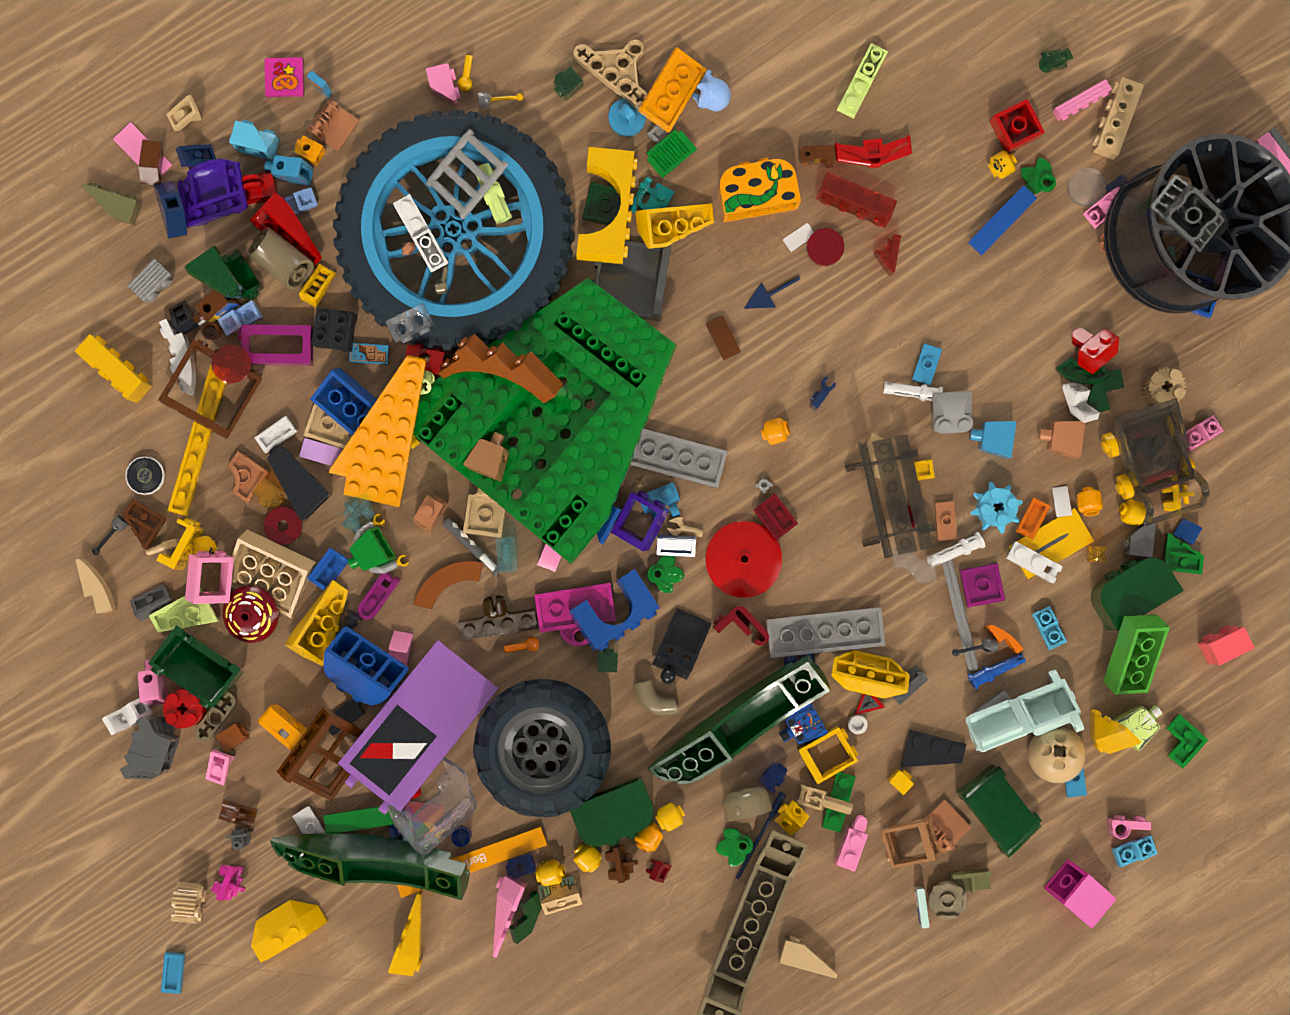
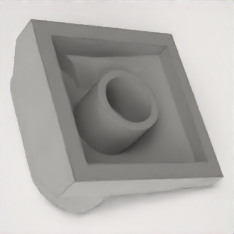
[932,390,973,434]

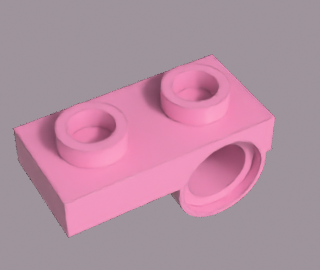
[1107,815,1151,839]

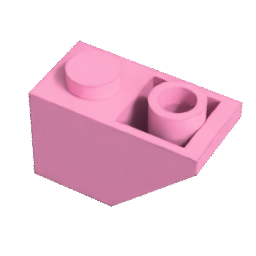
[426,63,460,106]
[1083,186,1121,229]

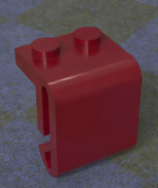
[712,606,769,646]

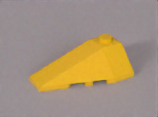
[635,203,714,249]
[284,580,348,666]
[1090,709,1141,754]
[388,891,423,976]

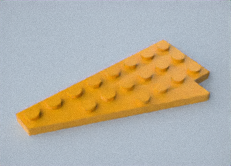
[329,355,427,507]

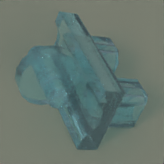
[342,500,377,533]
[495,536,518,573]

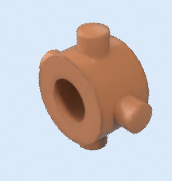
[402,242,416,256]

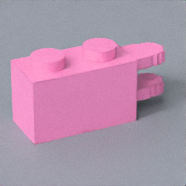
[834,815,868,872]

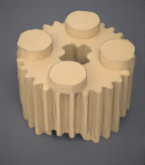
[1142,367,1187,408]
[171,881,207,924]

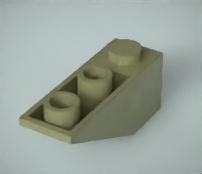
[81,182,142,226]

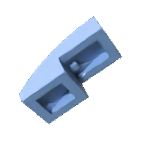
[284,187,318,215]
[217,301,263,336]

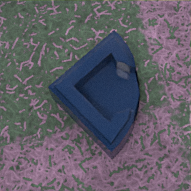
[1105,175,1128,192]

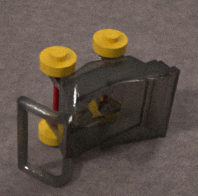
[1101,398,1210,526]

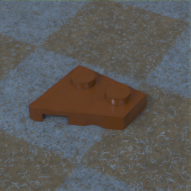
[123,499,167,550]

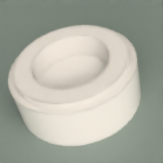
[848,715,868,734]

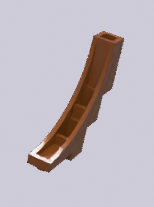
[438,334,563,403]

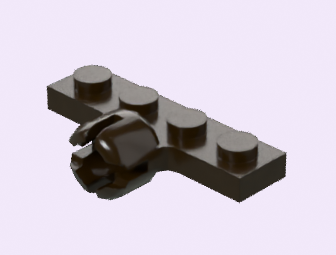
[458,595,538,641]

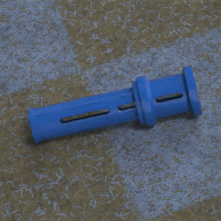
[967,652,1026,690]

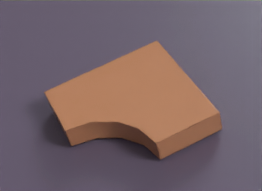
[227,450,270,504]

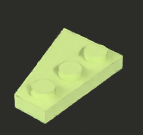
[149,588,219,632]

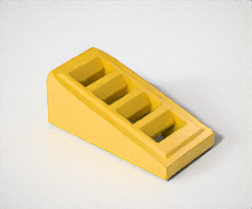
[299,264,336,308]

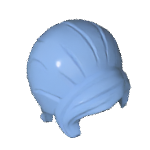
[692,70,731,112]

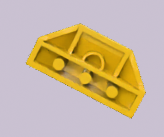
[831,650,910,698]
[251,900,328,962]

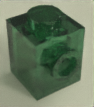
[553,66,584,100]
[598,648,618,673]

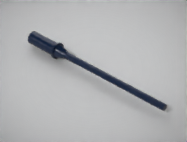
[736,792,786,879]

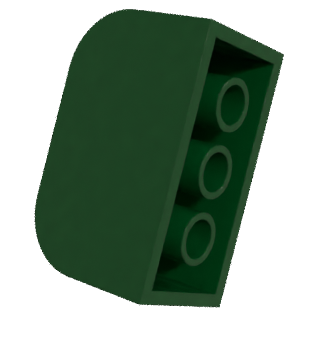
[1091,558,1184,631]
[569,776,653,847]

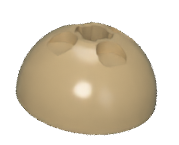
[1028,726,1086,783]

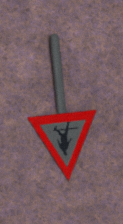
[855,694,886,715]

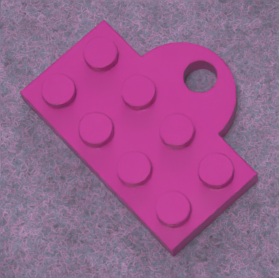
[534,583,616,646]

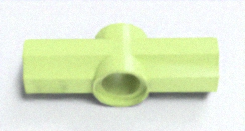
[477,163,512,224]

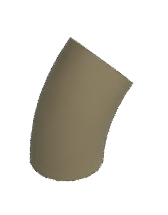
[247,227,314,290]

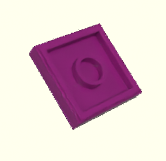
[959,563,1005,608]

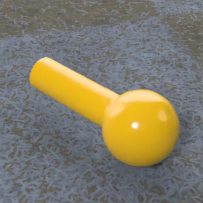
[457,55,473,92]

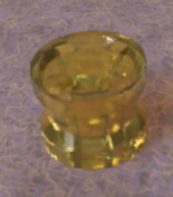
[1087,546,1107,562]

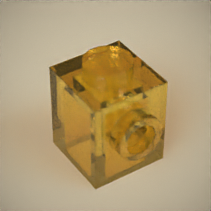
[252,478,285,508]

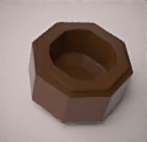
[201,321,222,340]

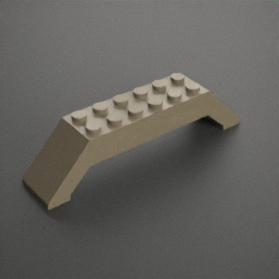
[697,830,809,1015]

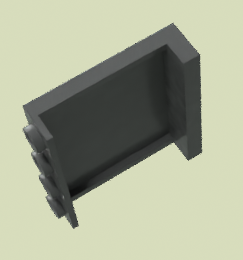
[592,241,671,321]

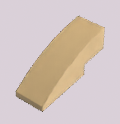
[75,559,117,614]

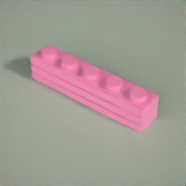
[1053,79,1112,121]

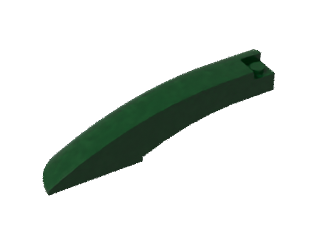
[648,655,830,784]
[270,833,470,901]

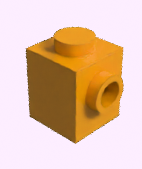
[294,135,326,167]

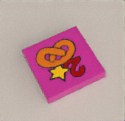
[264,57,304,98]

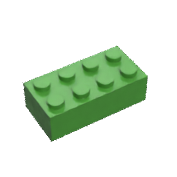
[1103,615,1170,695]

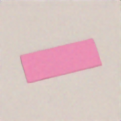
[113,122,172,176]

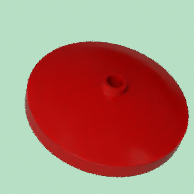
[705,521,782,598]

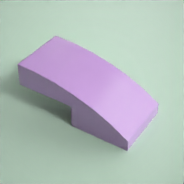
[299,438,343,466]

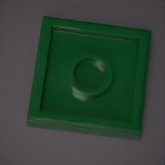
[582,182,621,226]

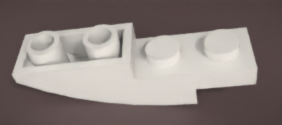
[393,194,448,272]
[159,319,196,396]

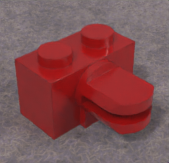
[242,172,278,205]
[1071,328,1120,374]

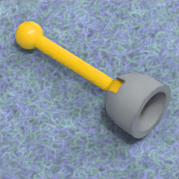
[477,92,524,108]

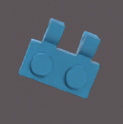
[640,482,680,521]

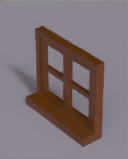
[277,707,364,801]

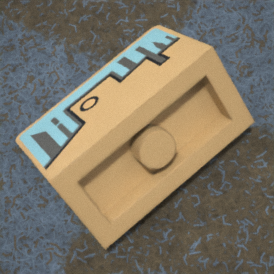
[537,875,582,915]

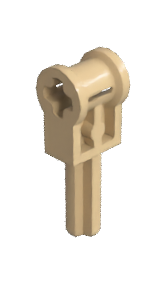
[796,784,853,815]

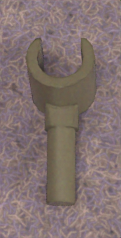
[435,267,448,294]

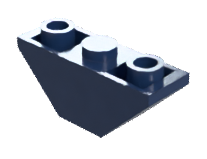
[153,181,187,239]

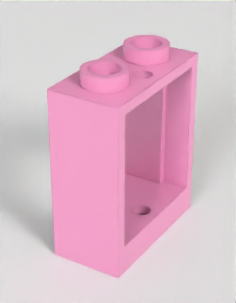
[185,551,234,604]

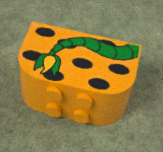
[718,158,801,222]

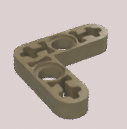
[195,691,237,741]

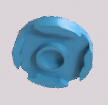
[608,99,646,137]

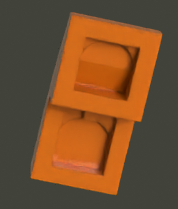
[985,624,1023,654]

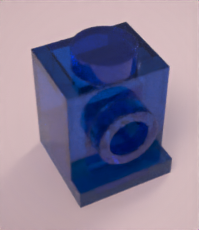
[758,762,788,794]
[505,851,536,879]

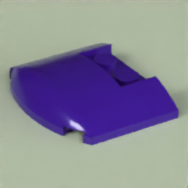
[177,159,248,228]

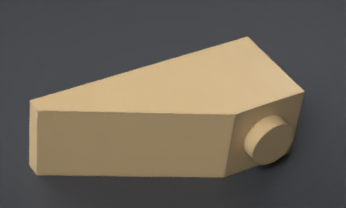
[778,935,837,978]

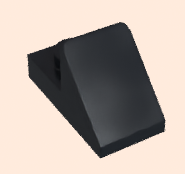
[169,300,199,334]

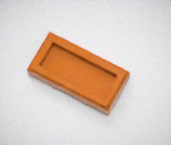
[1016,497,1051,540]

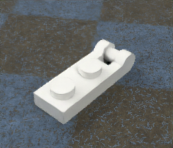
[1006,541,1063,584]

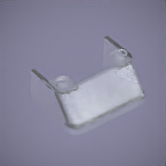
[387,757,477,855]

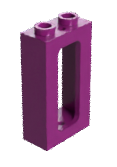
[238,325,314,366]

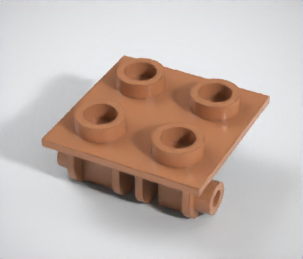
[307,99,360,152]
[926,799,972,854]

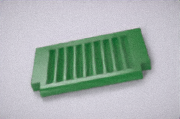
[646,129,697,179]

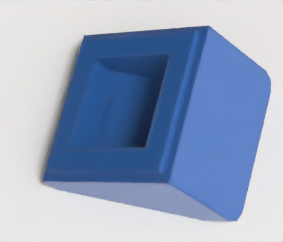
[1173,518,1203,545]

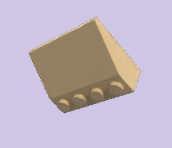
[231,529,316,618]

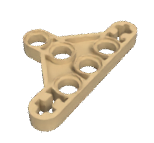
[574,40,647,109]

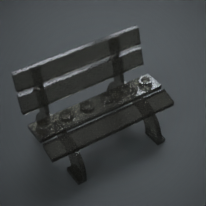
[844,434,936,558]

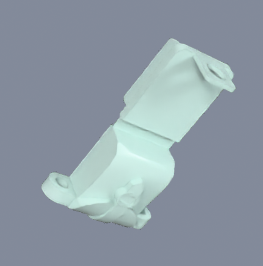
[966,669,1084,752]

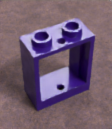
[611,490,670,551]

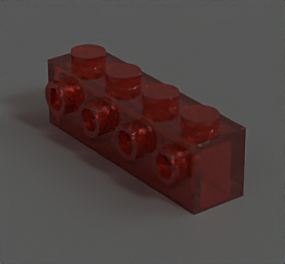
[816,172,897,228]

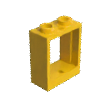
[797,726,858,784]

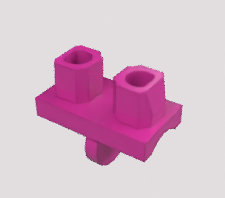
[211,865,246,901]

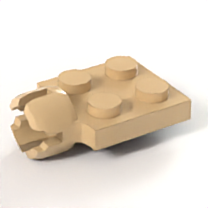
[463,488,506,538]

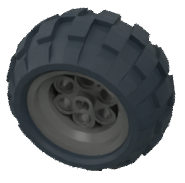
[473,679,611,818]

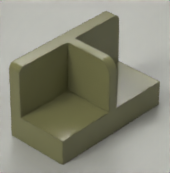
[949,868,992,893]

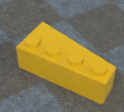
[75,334,152,403]

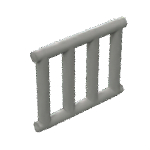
[425,129,508,219]

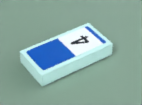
[914,886,930,929]

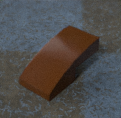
[706,316,740,360]

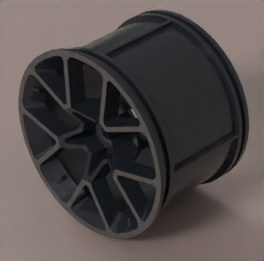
[1104,134,1290,314]

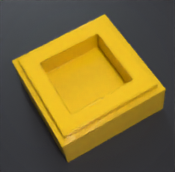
[912,459,935,481]

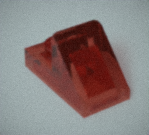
[873,234,901,276]

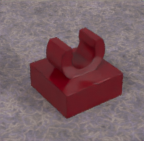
[646,859,672,883]

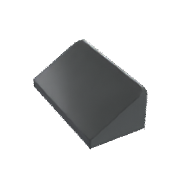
[130,584,174,621]

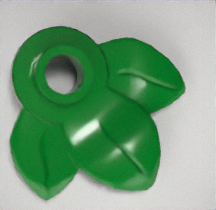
[1021,157,1056,194]
[647,556,685,593]
[716,828,754,867]

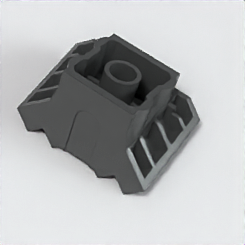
[1150,175,1225,252]
[120,716,180,780]

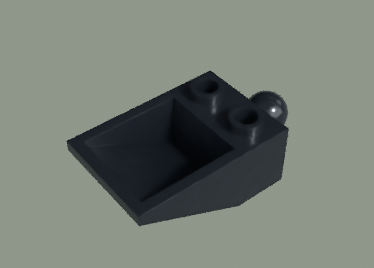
[652,608,712,684]

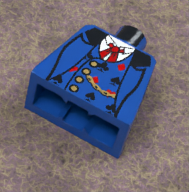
[778,703,828,744]

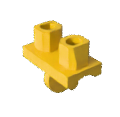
[1161,478,1195,513]

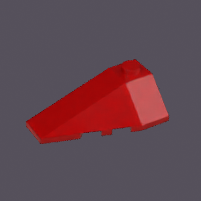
[249,192,322,266]

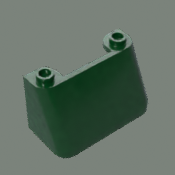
[184,246,264,300]
[148,625,244,709]
[956,764,1042,858]

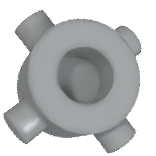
[755,477,772,493]

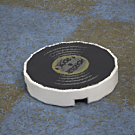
[126,457,166,495]

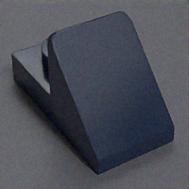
[176,144,216,170]

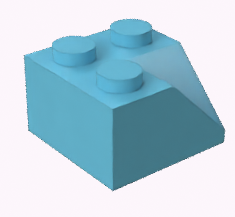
[229,120,280,161]

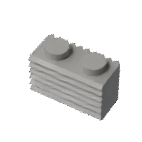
[127,258,174,304]

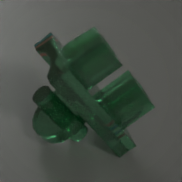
[1039,48,1073,73]

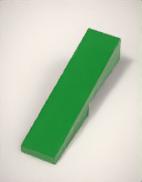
[323,806,404,833]

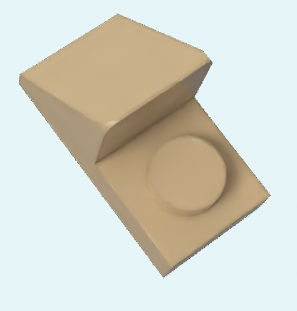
[166,95,202,131]

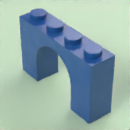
[568,569,660,651]

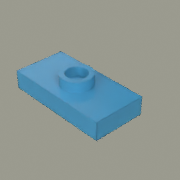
[912,343,942,386]
[1065,767,1087,797]

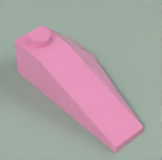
[493,873,527,958]

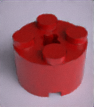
[163,689,207,729]

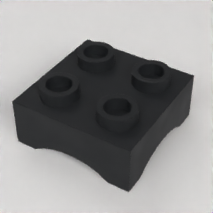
[311,308,358,352]

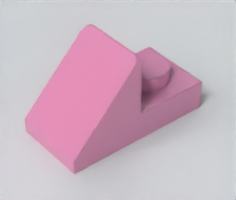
[388,631,413,666]
[205,749,235,786]

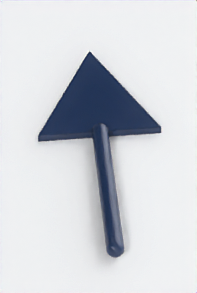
[744,277,800,309]

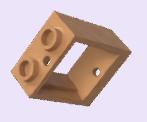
[881,817,941,868]

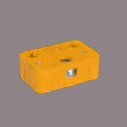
[257,703,307,751]

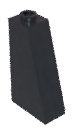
[267,445,332,521]

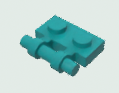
[629,177,674,214]

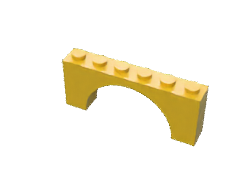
[577,147,638,264]

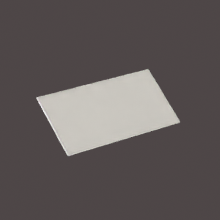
[783,223,814,252]
[1052,486,1072,517]

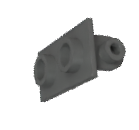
[892,665,928,705]
[226,827,254,851]

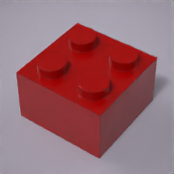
[989,98,1045,154]

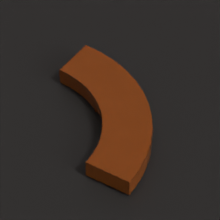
[413,561,484,609]

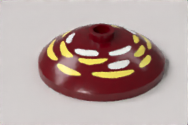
[222,585,279,643]

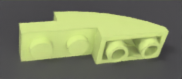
[837,43,888,119]

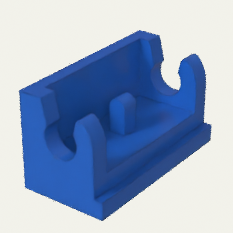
[307,548,348,590]

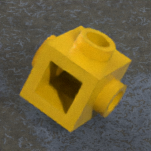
[775,800,810,836]

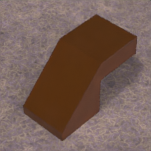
[139,139,164,185]

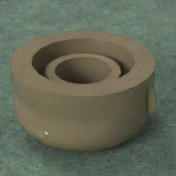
[722,787,773,822]

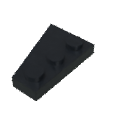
[900,729,966,767]

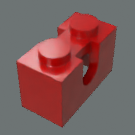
[404,343,447,377]

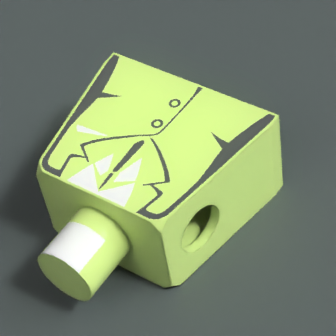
[1113,705,1163,751]

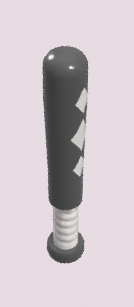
[442,517,503,576]

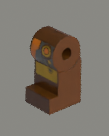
[798,145,835,168]

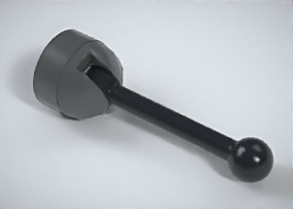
[92,514,129,555]
[952,637,998,656]

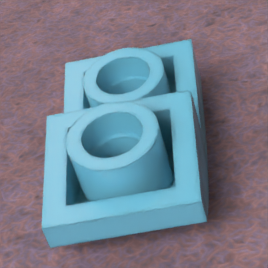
[1032,606,1067,651]
[1111,835,1158,867]

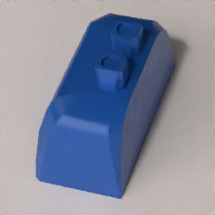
[323,627,409,705]

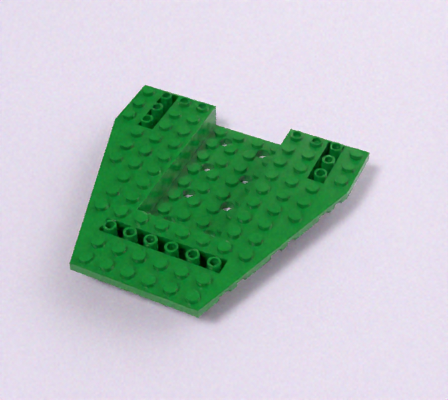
[414,278,677,564]

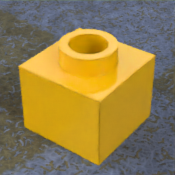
[887,769,914,795]

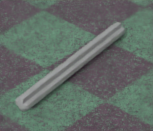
[942,559,979,671]

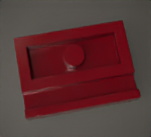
[753,494,798,540]

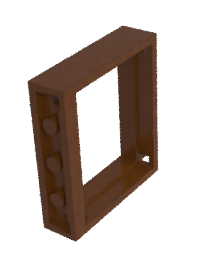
[158,339,262,439]

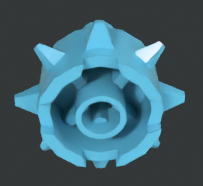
[970,482,1023,534]

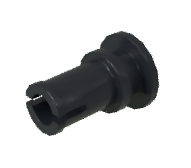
[337,609,363,635]

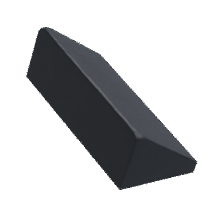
[328,699,366,736]

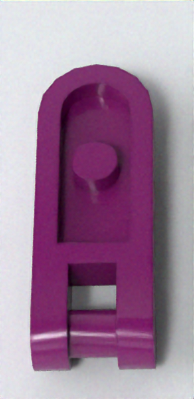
[358,571,401,620]

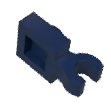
[810,376,836,411]

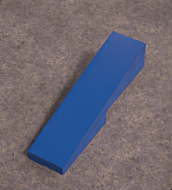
[968,185,1037,256]

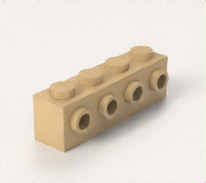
[1092,77,1144,160]

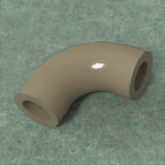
[633,679,678,716]

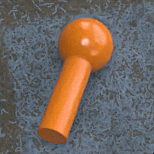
[503,636,540,653]

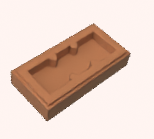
[934,501,957,541]

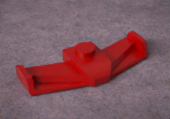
[834,135,912,168]

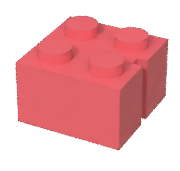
[1198,625,1255,665]

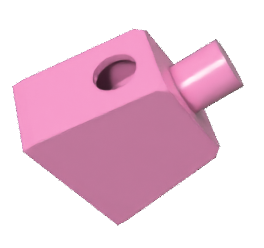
[138,660,168,706]

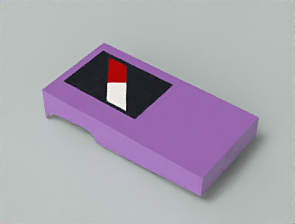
[338,640,498,815]

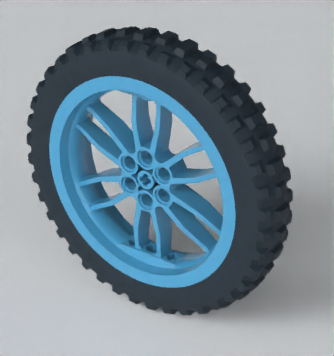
[333,110,575,351]

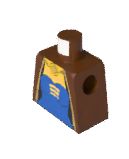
[193,290,241,325]

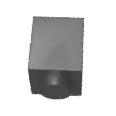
[1122,519,1157,558]

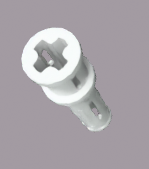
[883,381,943,402]
[927,532,985,568]

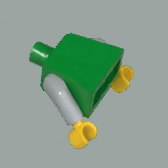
[348,514,409,574]

